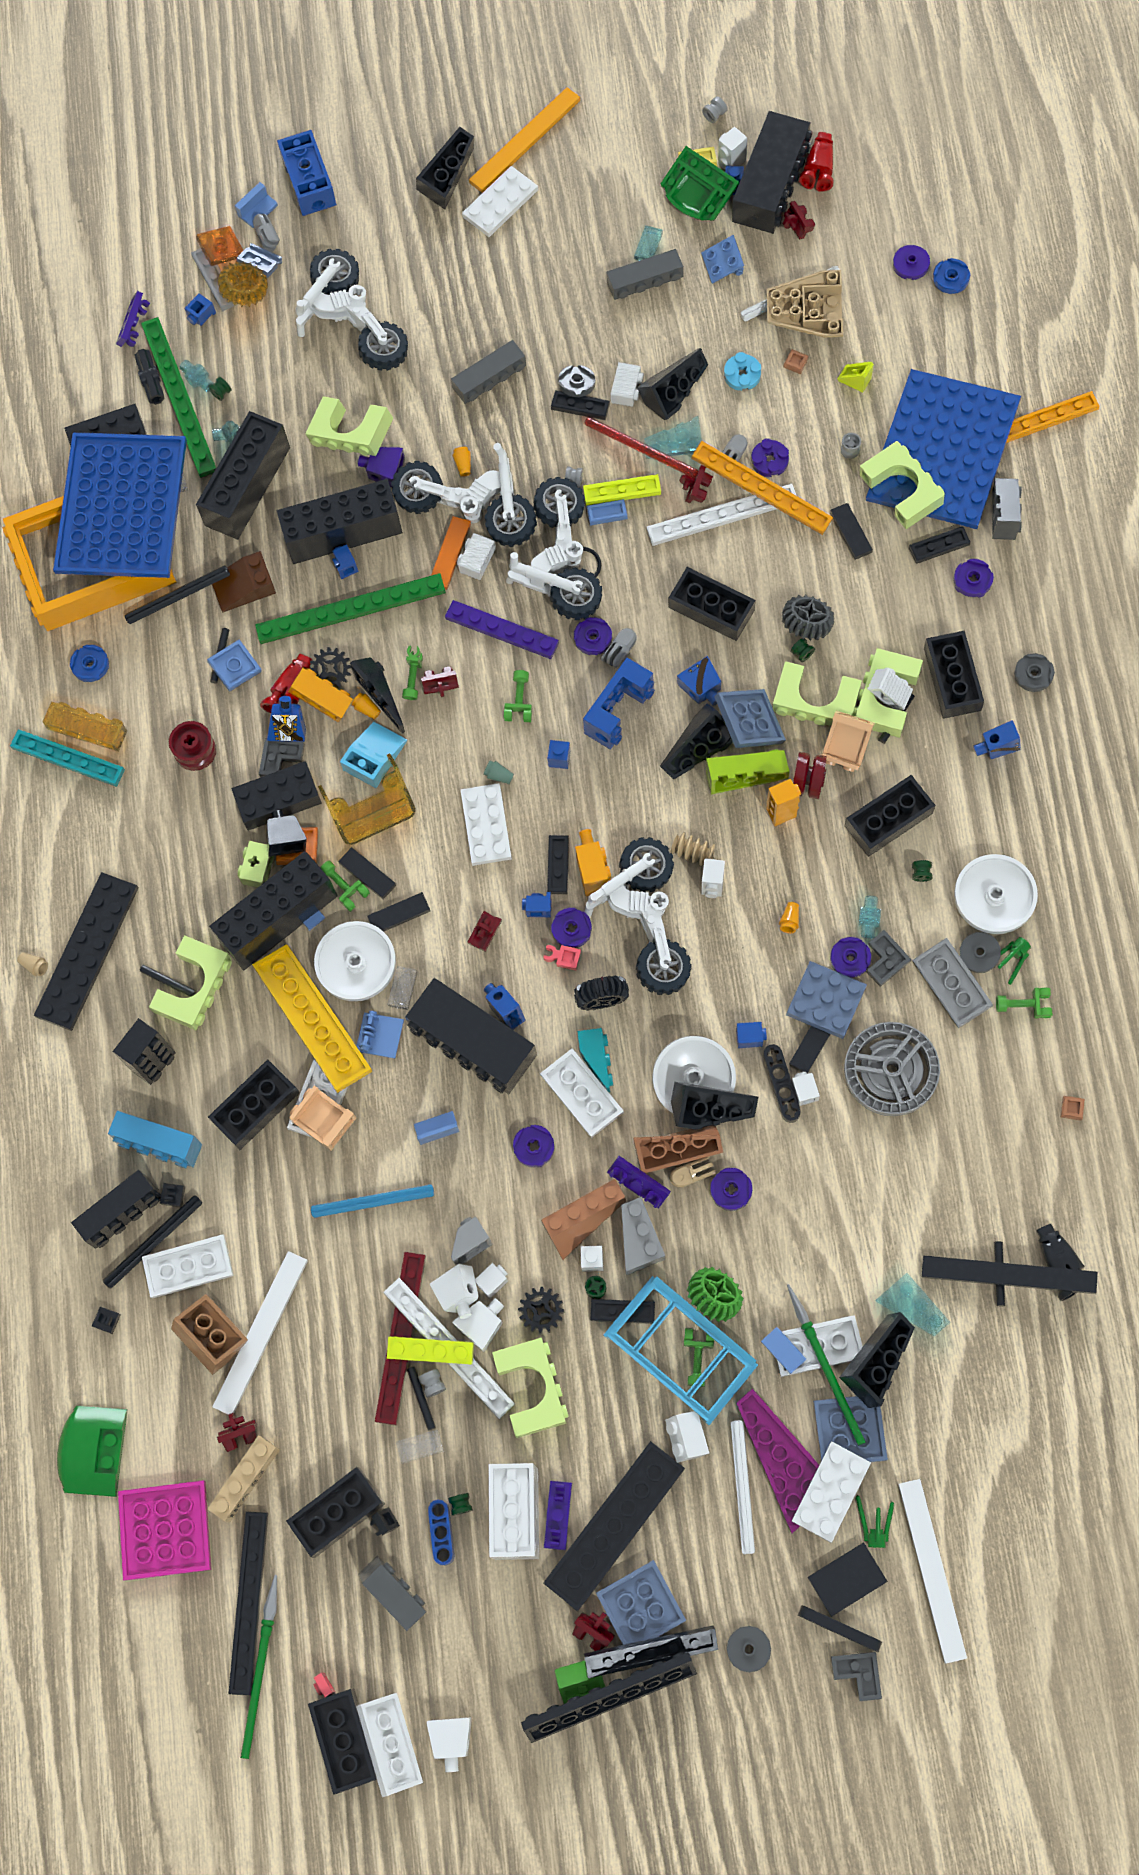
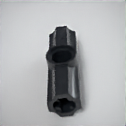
[134,349,165,405]

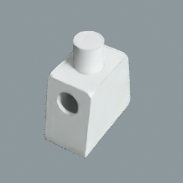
[430,1264,479,1319]
[452,1298,504,1352]
[427,1717,472,1772]

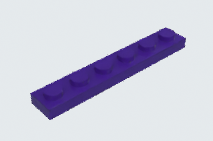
[445,600,559,659]

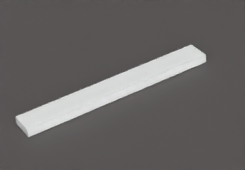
[647,484,797,546]
[212,1251,308,1415]
[383,1278,515,1419]
[898,1479,967,1664]

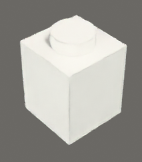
[792,1072,819,1106]
[581,1246,603,1272]
[475,1263,508,1299]

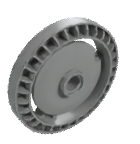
[844,1022,940,1116]

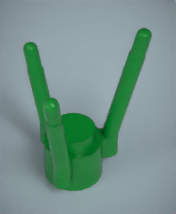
[998,937,1031,985]
[856,1495,894,1548]

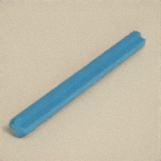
[311,1185,434,1218]

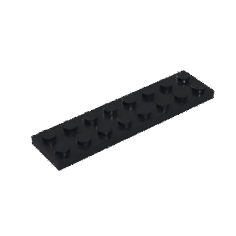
[34,872,139,1031]
[543,1441,685,1612]
[521,1652,697,1743]

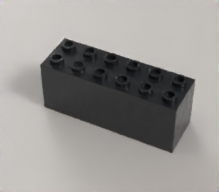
[732,111,813,234]
[196,411,290,540]
[276,479,403,565]
[209,851,338,971]
[405,978,537,1094]

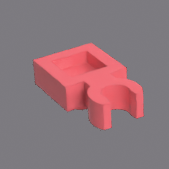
[543,945,581,971]

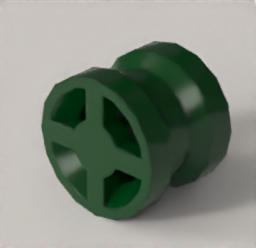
[208,377,232,401]
[790,638,815,662]
[912,860,933,882]
[585,1276,607,1299]
[448,1493,473,1516]

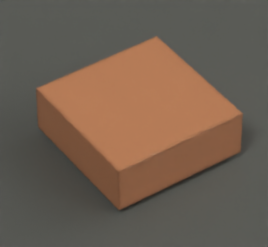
[783,349,809,374]
[1060,1096,1085,1120]

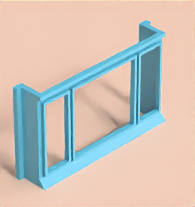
[603,1276,758,1425]

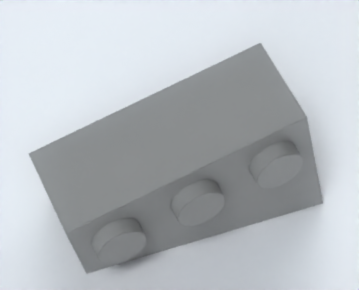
[621,1197,665,1276]

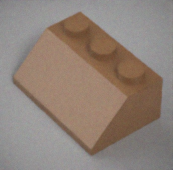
[171,1294,248,1375]

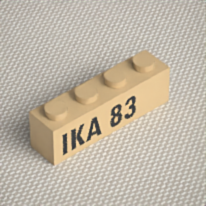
[208,1435,280,1523]

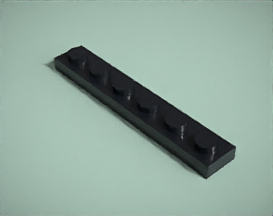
[583,1625,718,1678]

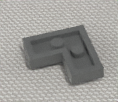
[259,738,305,777]
[867,930,912,987]
[831,1652,882,1701]

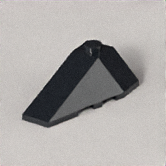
[637,348,708,420]
[671,1082,759,1130]

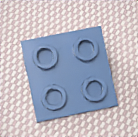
[701,235,745,284]
[357,1011,404,1059]

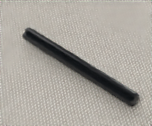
[124,565,230,624]
[103,1195,202,1288]

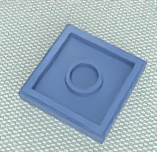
[207,639,262,692]

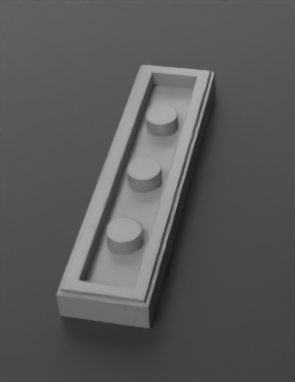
[191,245,239,312]

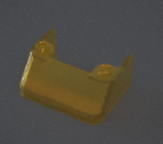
[318,753,416,845]

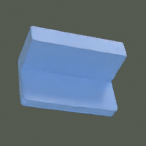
[235,182,278,228]
[414,1111,460,1145]

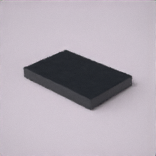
[807,1542,888,1617]

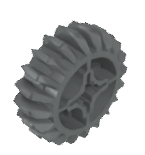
[782,594,835,641]

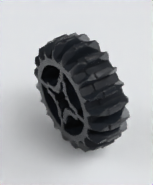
[574,975,629,1011]

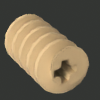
[670,832,715,866]

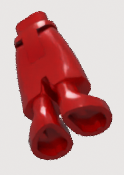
[799,132,834,192]
[260,654,313,713]

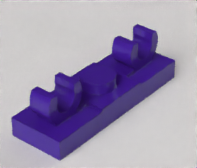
[116,290,150,347]
[607,1156,671,1209]
[544,1481,572,1550]

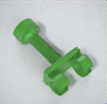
[402,645,423,700]
[504,670,532,722]
[320,861,370,912]
[996,987,1053,1019]
[684,1328,714,1387]

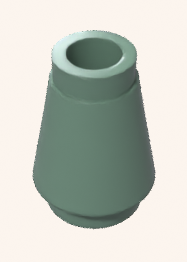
[483,760,514,784]

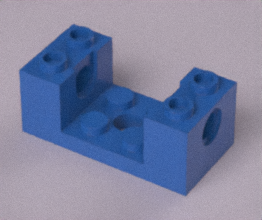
[277,130,337,216]
[583,658,655,750]

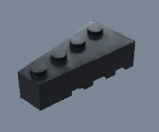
[416,127,474,209]
[839,1312,915,1408]

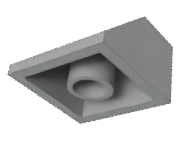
[451,1217,493,1265]

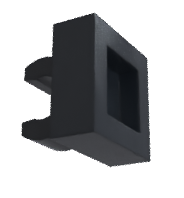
[160,1183,185,1207]
[92,1307,121,1334]
[370,1507,400,1536]

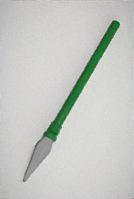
[787,1284,866,1446]
[240,1575,277,1759]

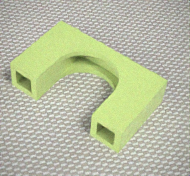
[305,396,393,456]
[860,441,945,529]
[852,648,923,738]
[773,661,862,726]
[149,935,232,1030]
[492,1338,569,1438]

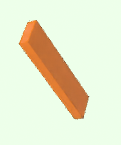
[431,516,471,590]

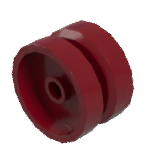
[169,721,216,771]
[793,752,827,800]

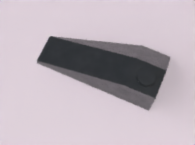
[350,657,405,734]
[660,703,733,780]

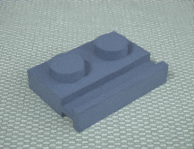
[237,243,282,278]

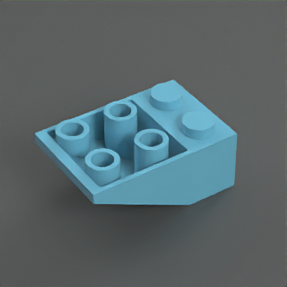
[340,722,407,788]

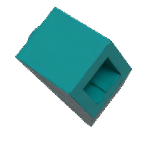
[577,1028,614,1093]

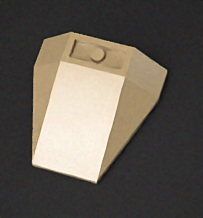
[767,270,843,338]

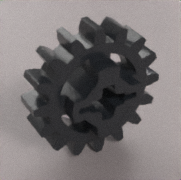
[310,647,352,688]
[518,1287,565,1334]

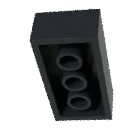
[64,403,147,447]
[668,567,756,641]
[924,630,984,719]
[231,761,322,831]
[845,775,936,857]
[112,1018,176,1085]
[208,1059,300,1150]
[71,1169,161,1249]
[286,1467,385,1558]
[308,1688,377,1795]

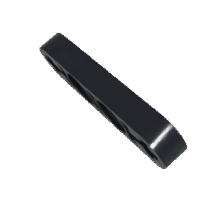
[763,1044,801,1123]
[797,1605,882,1653]

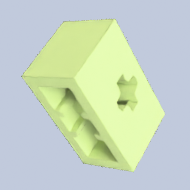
[238,841,274,887]

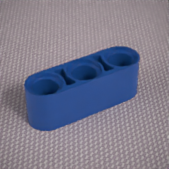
[428,1500,455,1566]

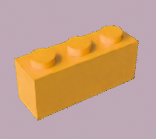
[288,668,353,722]
[766,779,801,826]

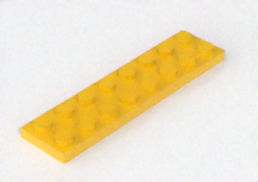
[252,944,372,1093]

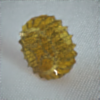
[218,260,268,307]

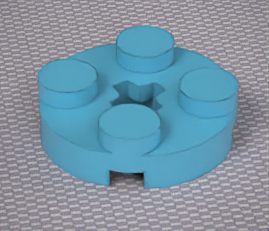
[724,352,761,391]

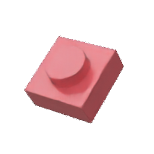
[313,1673,335,1698]

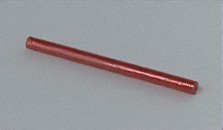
[585,417,698,478]

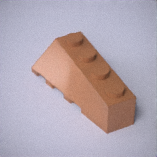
[633,1125,723,1173]
[541,1179,626,1260]

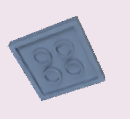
[714,689,786,748]
[786,961,867,1039]
[813,1396,888,1462]
[596,1560,686,1645]

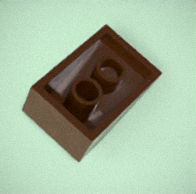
[212,551,276,613]

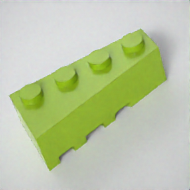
[706,750,790,795]

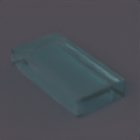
[634,225,663,261]

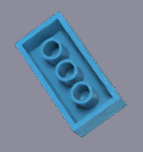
[108,1111,202,1169]

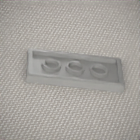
[912,938,993,1028]

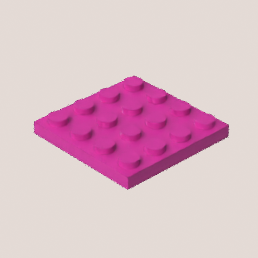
[118,1480,211,1581]

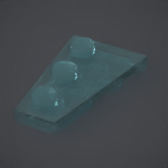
[644,416,702,459]
[875,1273,951,1337]

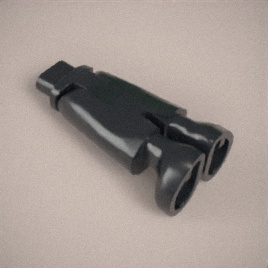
[1036,1223,1085,1301]

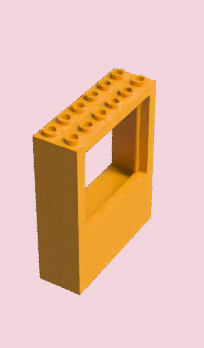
[2,496,177,632]

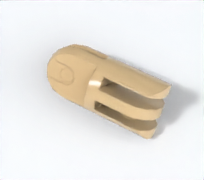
[670,1157,717,1188]

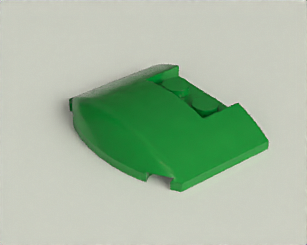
[660,146,740,221]
[57,1405,128,1497]

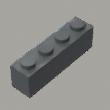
[606,249,684,300]
[451,340,526,404]

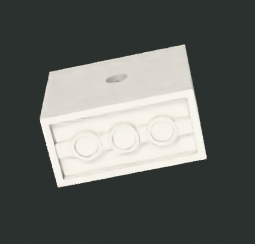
[489,1463,539,1560]

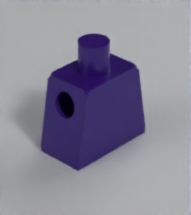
[358,447,405,487]

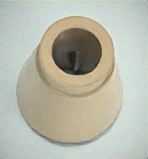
[17,952,48,976]

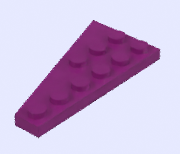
[736,1389,819,1534]

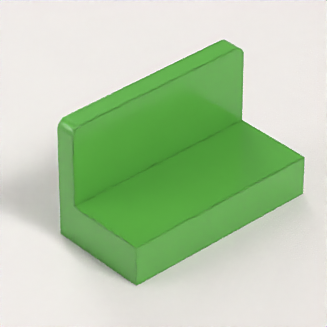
[555,1661,606,1704]

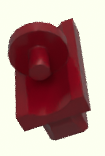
[782,201,815,240]
[679,465,713,503]
[421,667,459,697]
[467,911,502,952]
[217,1413,257,1452]
[572,1612,615,1651]

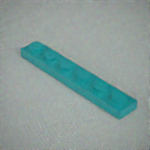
[10,729,125,787]

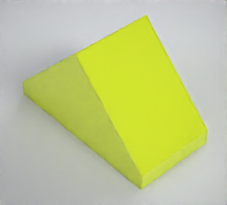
[837,362,874,393]

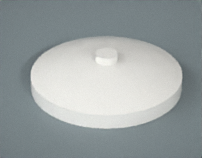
[954,854,1038,934]
[314,921,396,1001]
[652,1036,736,1113]

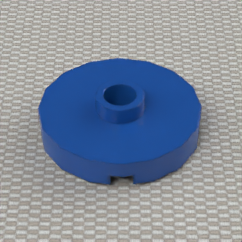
[933,258,971,294]
[70,645,109,682]

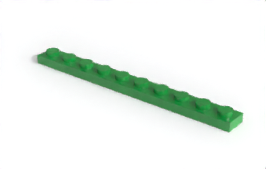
[141,317,216,478]
[255,573,446,644]

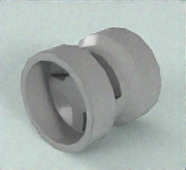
[702,97,727,123]
[841,433,861,459]
[418,1369,446,1398]

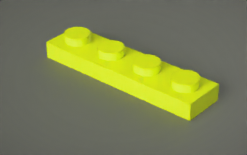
[583,474,661,506]
[387,1336,474,1365]

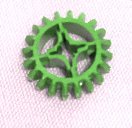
[687,1267,744,1322]

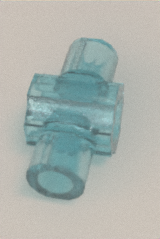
[180,360,214,392]
[212,421,240,444]
[859,896,881,938]

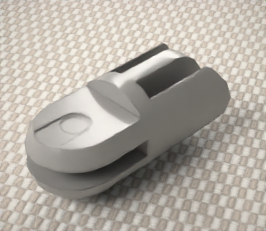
[253,214,280,252]
[722,434,748,462]
[601,628,637,669]

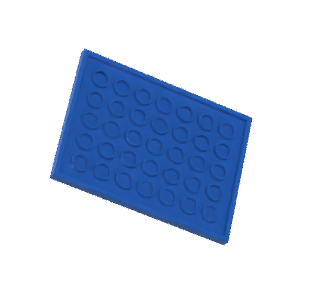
[866,369,1021,529]
[53,433,187,578]

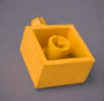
[575,829,611,897]

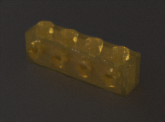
[43,701,127,752]

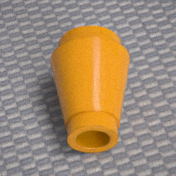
[452,447,471,477]
[351,692,381,720]
[779,902,799,934]

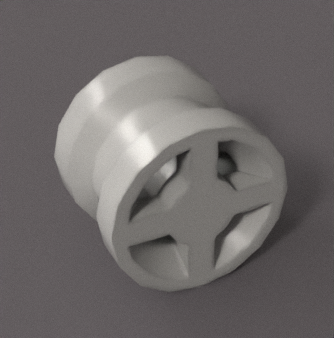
[565,466,583,487]

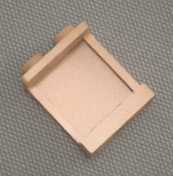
[821,711,875,772]
[289,1085,356,1151]

